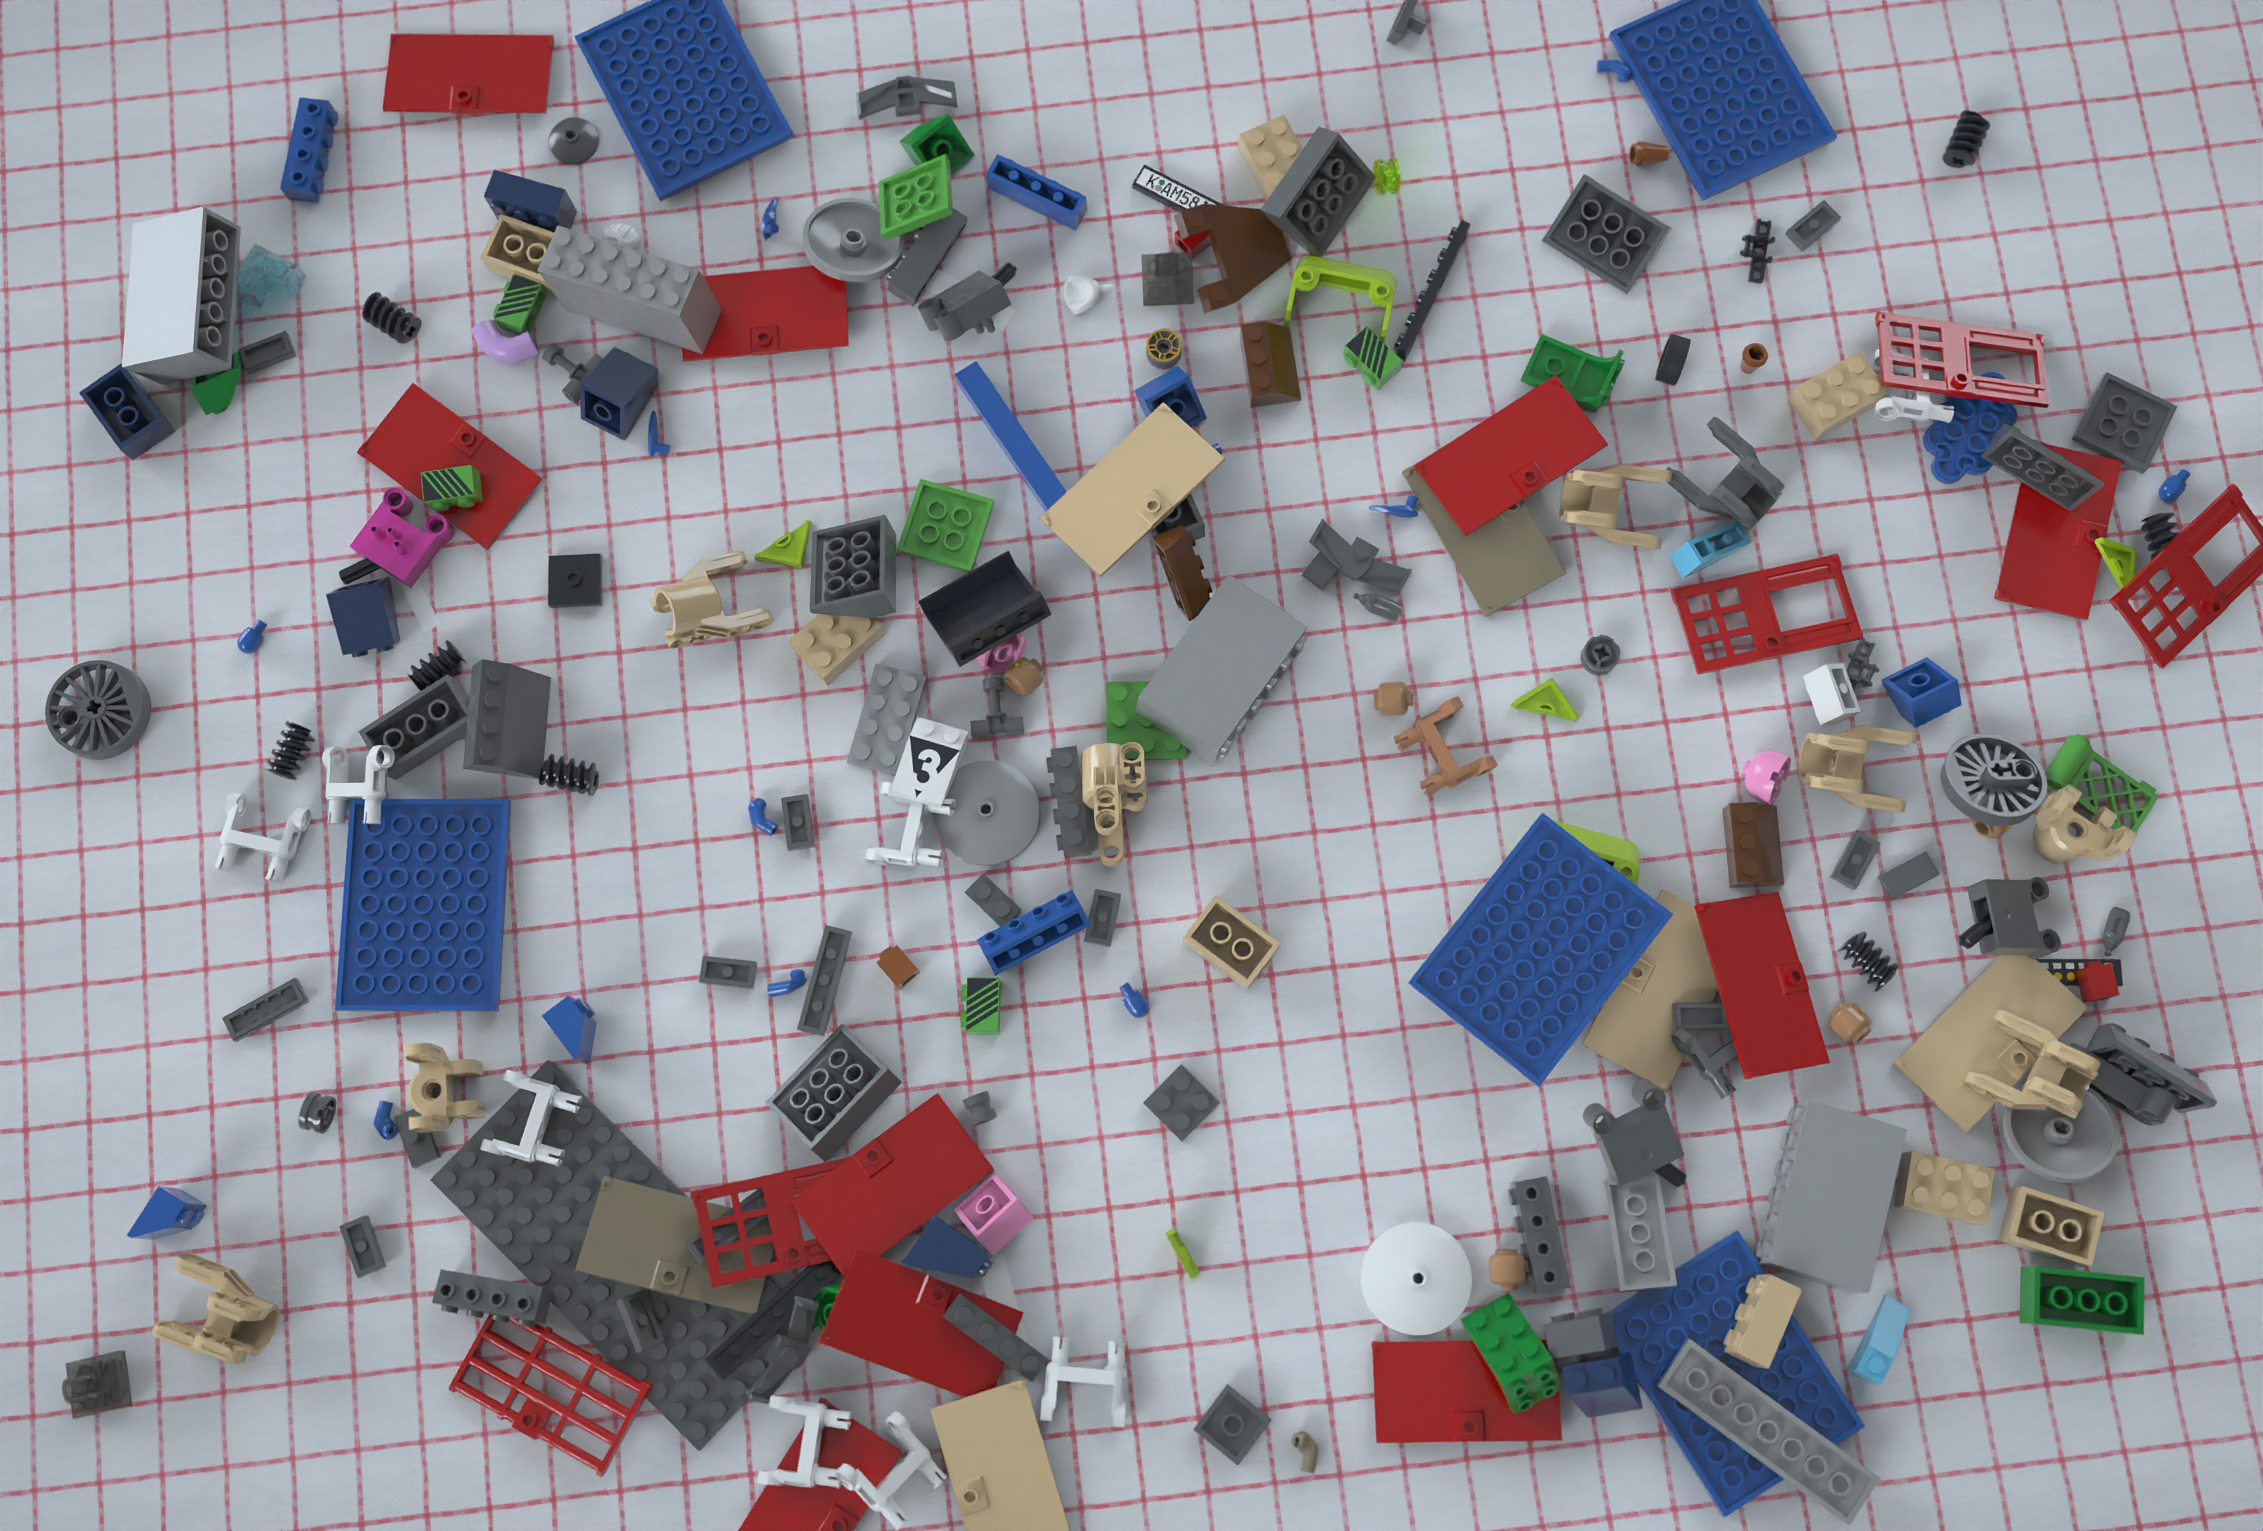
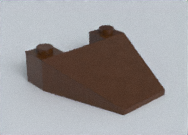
[1174,204,1291,314]

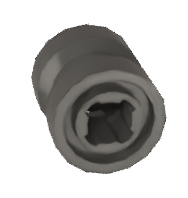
[963,1091,997,1127]

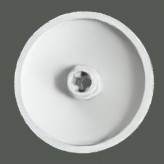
[1360,1222,1472,1335]

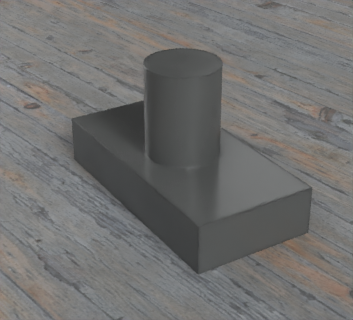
[1386,0,1427,45]
[393,1109,441,1168]

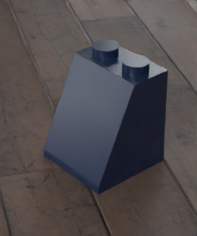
[580,347,658,441]
[326,577,400,658]
[902,1215,993,1278]
[1562,1351,1643,1418]

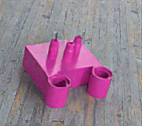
[339,487,454,588]

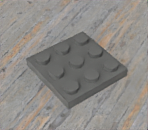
[2072,372,2178,474]

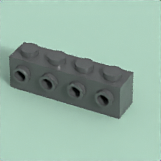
[886,208,968,306]
[1046,746,1091,858]
[1508,1176,1571,1294]
[432,1269,553,1327]

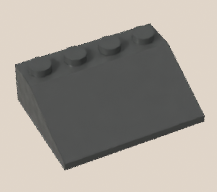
[1261,127,1377,257]
[1542,174,1672,294]
[1981,424,2105,512]
[810,515,896,618]
[463,659,551,780]
[2086,1023,2217,1113]
[765,1024,902,1162]

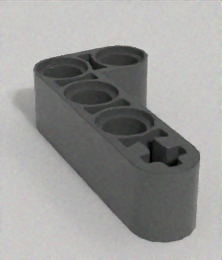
[2070,1043,2178,1126]

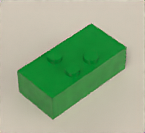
[2019,1266,2144,1335]

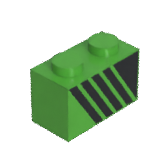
[493,274,547,335]
[1343,326,1402,390]
[421,465,483,511]
[961,977,1001,1035]

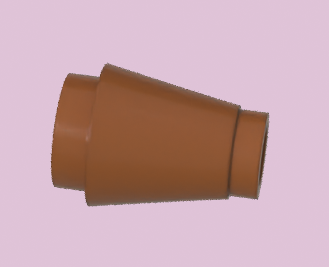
[1629,141,1669,167]
[1740,343,1768,374]

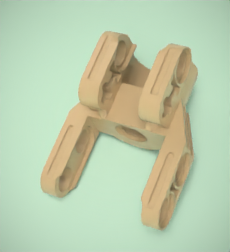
[1559,464,1672,549]
[650,551,774,648]
[1799,725,1918,812]
[1081,742,1148,867]
[2033,785,2137,863]
[1963,1010,2101,1119]
[405,1043,486,1133]
[152,1253,280,1364]

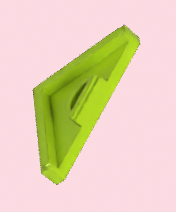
[754,520,812,568]
[2095,537,2136,589]
[1511,678,1580,722]
[1166,1228,1200,1279]

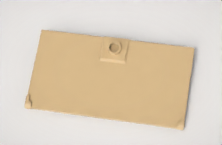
[1039,403,1225,577]
[1582,889,1718,1092]
[1893,955,2088,1133]
[930,1378,1070,1531]

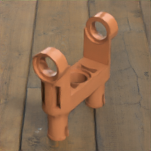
[1393,696,1498,797]

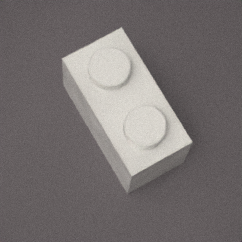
[1803,663,1861,725]

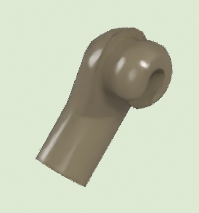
[1292,1431,1319,1473]

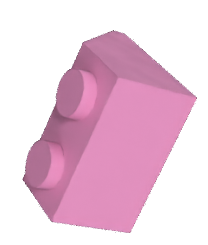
[953,1172,1034,1256]

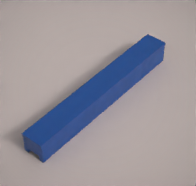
[955,361,1067,512]

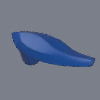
[761,198,779,240]
[648,410,670,457]
[1369,495,1418,518]

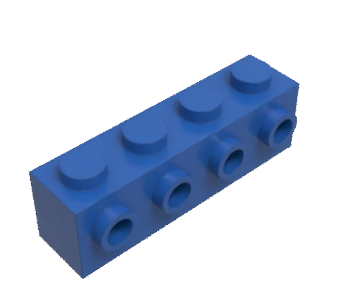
[280,97,338,203]
[986,154,1087,231]
[977,890,1091,976]

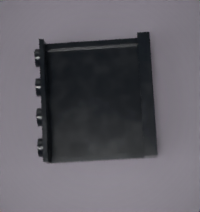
[918,551,1052,667]

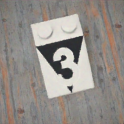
[890,717,968,809]

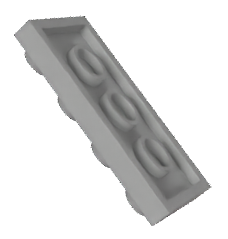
[847,664,927,776]
[1603,1175,1677,1293]

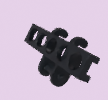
[1740,218,1775,284]

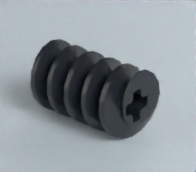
[1942,110,1990,168]
[362,292,422,344]
[2141,513,2180,571]
[407,640,467,692]
[265,721,316,780]
[539,754,599,796]
[1837,931,1898,992]

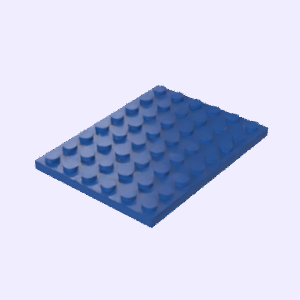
[574,0,794,202]
[1609,0,1837,201]
[335,799,511,1012]
[1408,812,1673,1087]
[1608,1230,1865,1517]

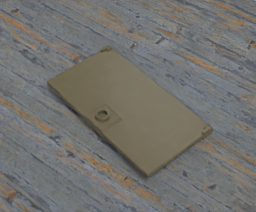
[1402,465,1566,617]
[575,1176,774,1315]

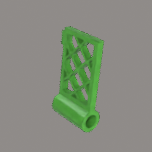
[2045,734,2159,833]

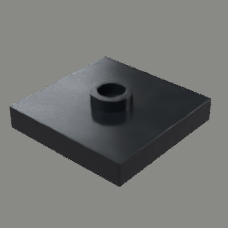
[548,553,602,608]

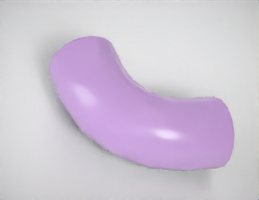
[472,320,540,363]

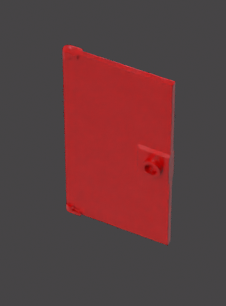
[382,34,554,114]
[682,266,849,362]
[1414,375,1608,537]
[357,383,543,550]
[1994,441,2122,621]
[1694,892,1830,1080]
[790,1093,995,1278]
[819,1248,1024,1397]
[1371,1339,1562,1443]
[738,1397,903,1531]

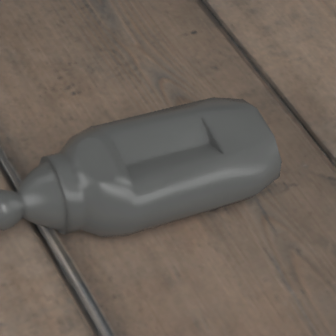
[1353,593,1402,621]
[2103,907,2130,956]

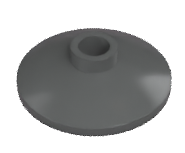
[549,117,599,164]

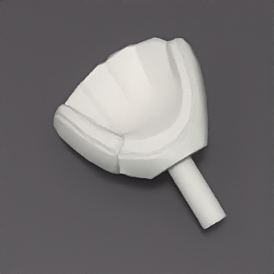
[603,223,640,249]
[1063,275,1114,314]

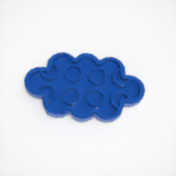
[1923,372,2018,484]

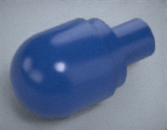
[2158,469,2191,502]
[237,619,267,654]
[1119,982,1149,1018]

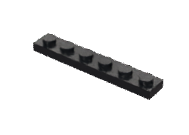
[1394,220,1470,362]
[705,1261,841,1382]

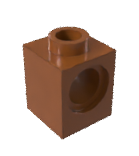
[876,945,920,990]

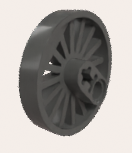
[45,660,151,760]
[1940,733,2047,826]

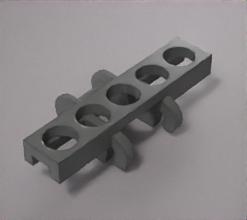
[1846,638,1879,691]

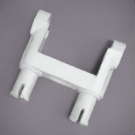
[1875,346,1954,423]
[322,745,395,824]
[865,782,956,867]
[215,792,311,884]
[480,1070,582,1167]
[1040,1336,1127,1428]
[757,1395,852,1488]
[835,1411,948,1530]

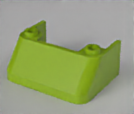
[1284,255,1396,342]
[1553,820,1639,886]

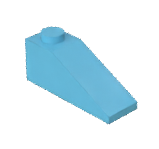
[1669,521,1751,578]
[1847,1295,1911,1385]

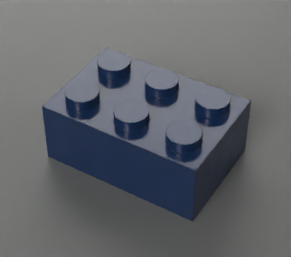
[484,170,577,233]
[79,363,176,460]

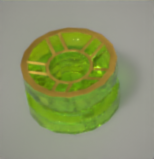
[1373,158,1401,195]

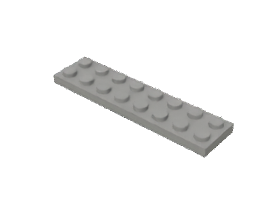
[1656,1339,1880,1526]

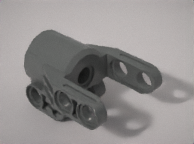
[1666,416,1785,531]

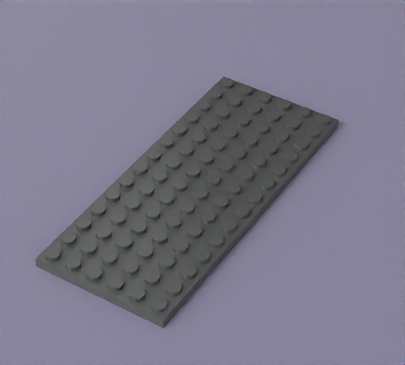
[430,1060,816,1451]

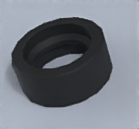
[1655,334,1691,386]

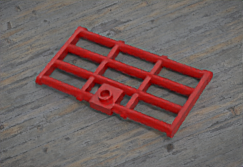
[448,1314,653,1477]

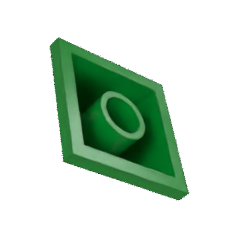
[899,114,975,175]
[190,352,241,415]

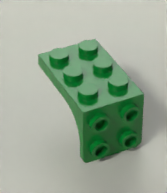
[1520,334,1625,413]
[1460,1293,1561,1413]

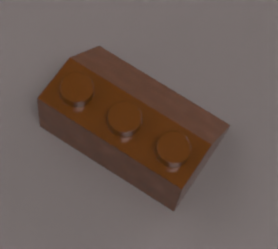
[1240,321,1301,407]
[1152,525,1213,621]
[1722,802,1784,888]

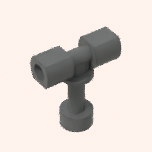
[542,343,603,404]
[970,677,1024,739]

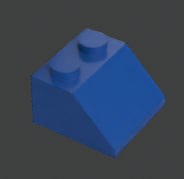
[1134,366,1207,427]
[1882,657,1962,728]
[542,995,597,1064]
[127,1186,207,1240]

